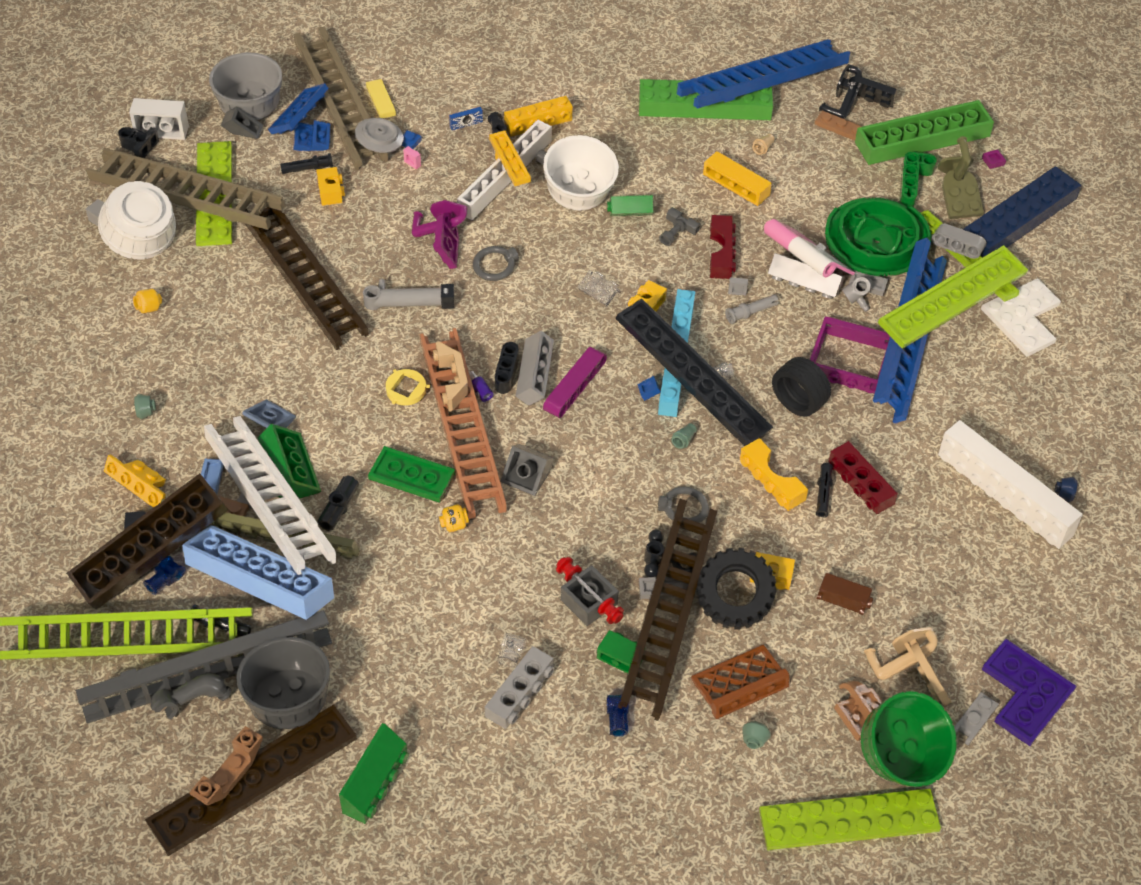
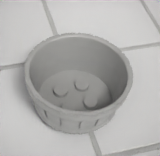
[209,52,282,120]

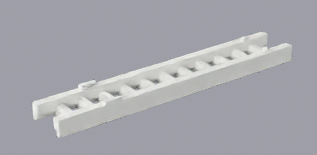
[204,416,336,575]

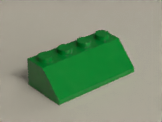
[257,424,321,499]
[339,723,409,824]

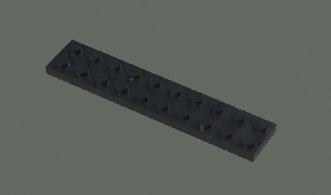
[615,298,773,446]

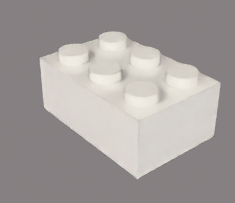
[129,98,189,140]

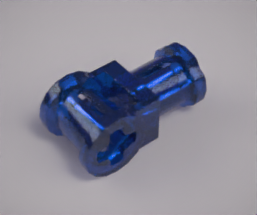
[143,556,186,595]

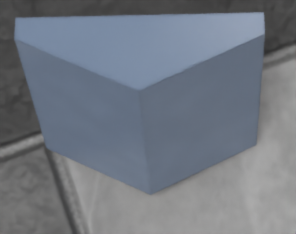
[242,399,296,428]

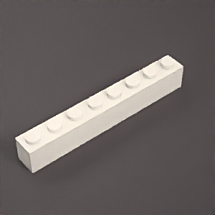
[457,120,552,221]

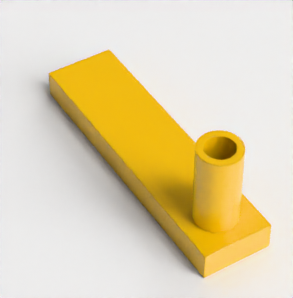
[489,131,531,186]

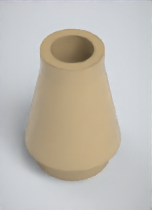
[752,134,775,155]

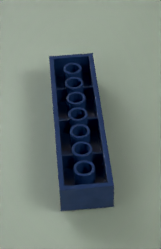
[963,166,1081,258]

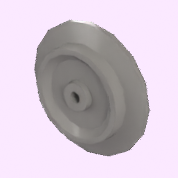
[355,118,404,153]

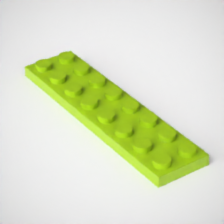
[196,141,232,246]
[759,789,941,850]

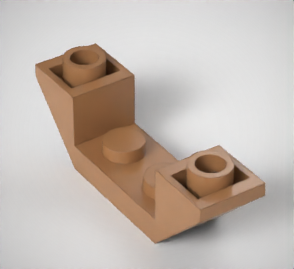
[189,726,263,806]

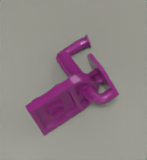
[412,200,467,269]

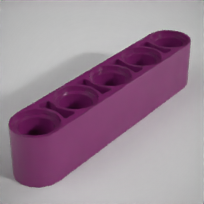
[543,347,607,418]

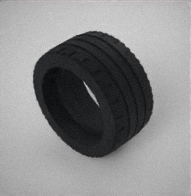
[772,357,831,417]

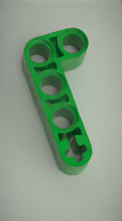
[899,152,937,207]

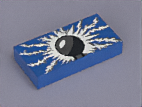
[449,107,483,130]

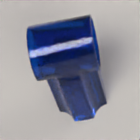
[607,695,629,737]

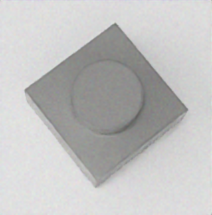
[728,277,748,296]

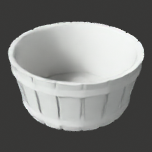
[544,135,619,211]
[98,181,176,259]

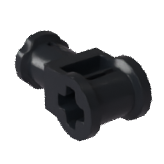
[487,112,507,134]

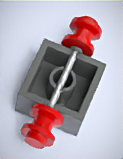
[556,557,624,626]

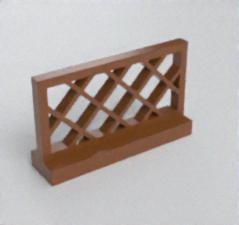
[691,644,789,719]

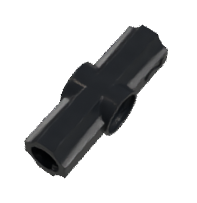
[317,475,359,531]

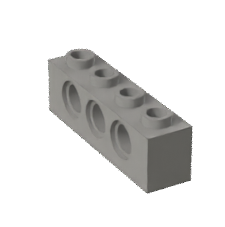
[485,646,555,729]

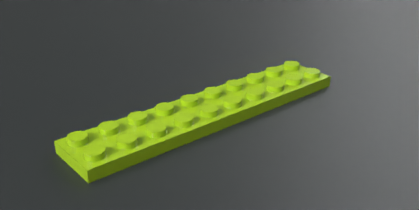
[877,245,1028,349]

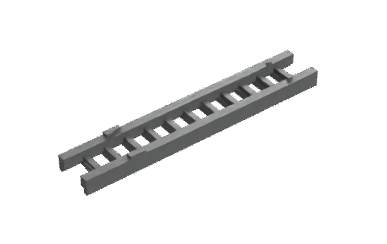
[75,610,332,724]

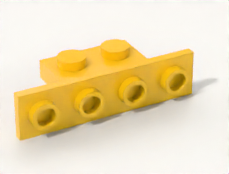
[104,454,166,508]

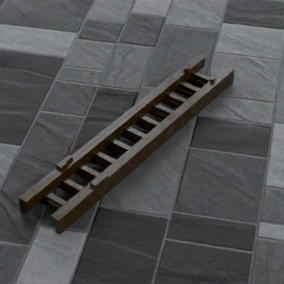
[236,192,369,350]
[617,498,717,721]

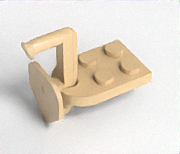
[864,627,952,706]

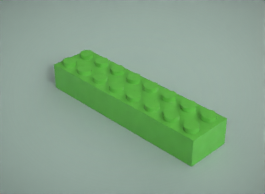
[639,79,773,120]
[855,100,994,165]

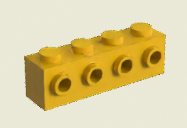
[504,96,573,137]
[703,151,772,206]

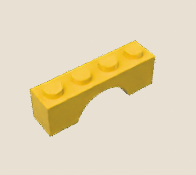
[740,438,808,511]

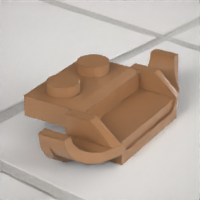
[834,681,882,741]

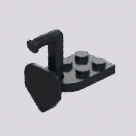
[819,64,897,119]

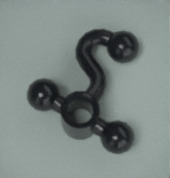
[644,529,697,577]

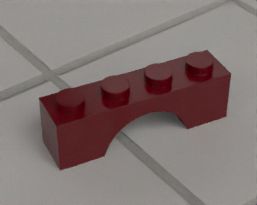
[710,215,736,279]

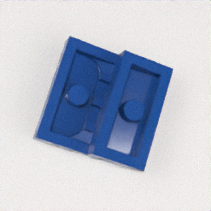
[293,120,330,151]

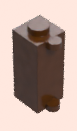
[817,573,874,615]

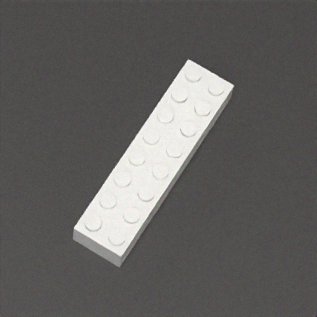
[938,420,1083,549]

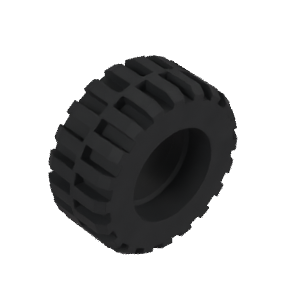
[697,548,776,630]

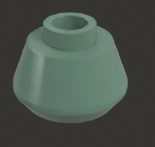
[134,394,156,419]
[742,721,771,749]

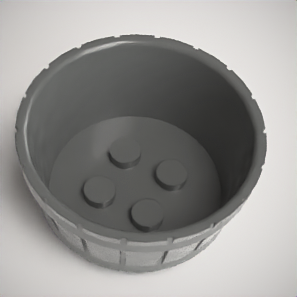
[237,637,330,729]

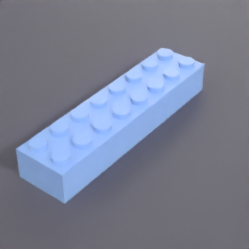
[182,525,334,620]

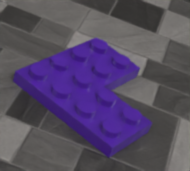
[982,639,1077,746]

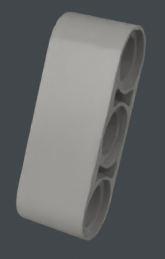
[932,223,986,259]

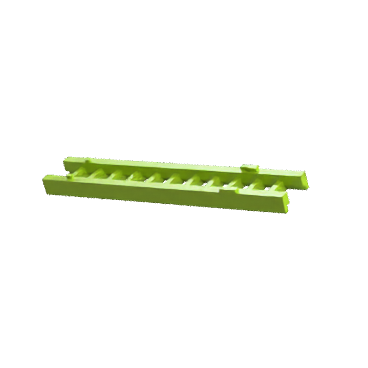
[0,608,254,660]

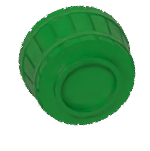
[860,691,957,787]

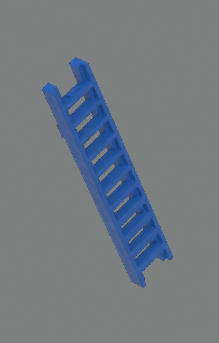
[677,39,850,108]
[873,238,947,423]

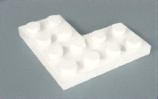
[981,278,1061,357]

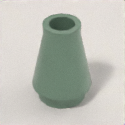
[671,423,697,449]

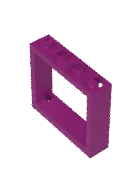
[810,316,890,394]

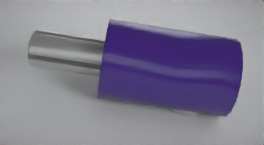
[469,371,494,402]

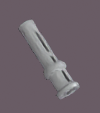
[725,294,779,324]

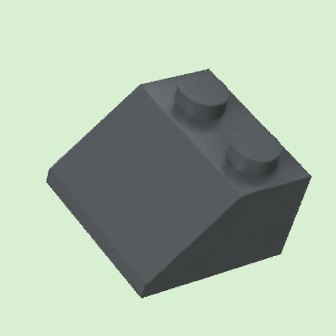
[500,444,554,496]

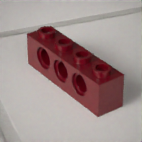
[828,441,898,514]

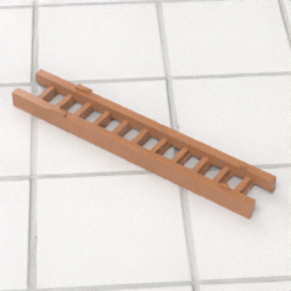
[420,328,506,519]

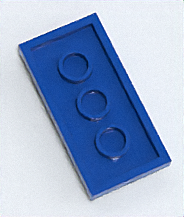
[268,83,329,134]

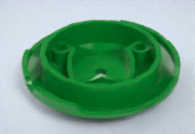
[825,197,931,276]

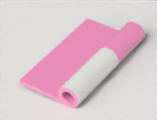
[764,219,855,277]

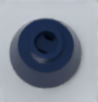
[1054,477,1078,503]

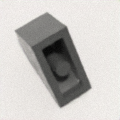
[220,106,263,139]

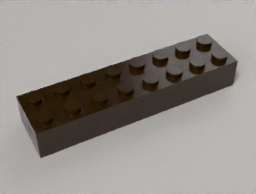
[66,473,228,610]

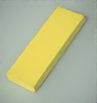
[366,79,396,118]

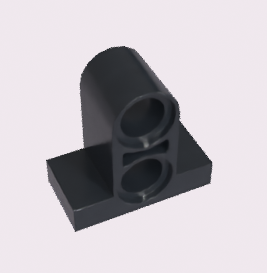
[118,127,159,159]

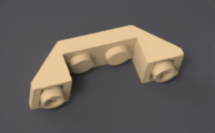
[433,342,468,412]

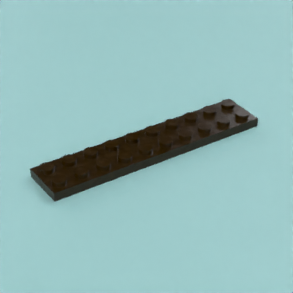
[145,704,357,856]

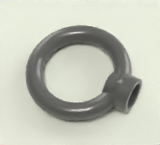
[473,246,519,281]
[658,486,709,523]

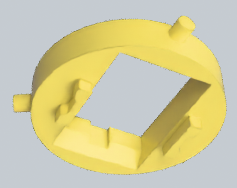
[386,369,430,405]

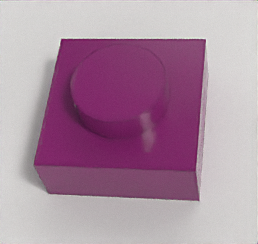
[982,149,1006,169]

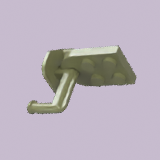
[938,136,984,219]

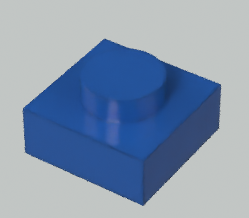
[401,130,422,150]
[637,376,661,401]

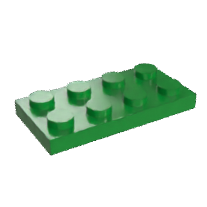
[368,446,455,503]

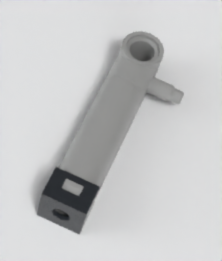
[363,279,454,310]

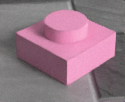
[403,146,421,169]

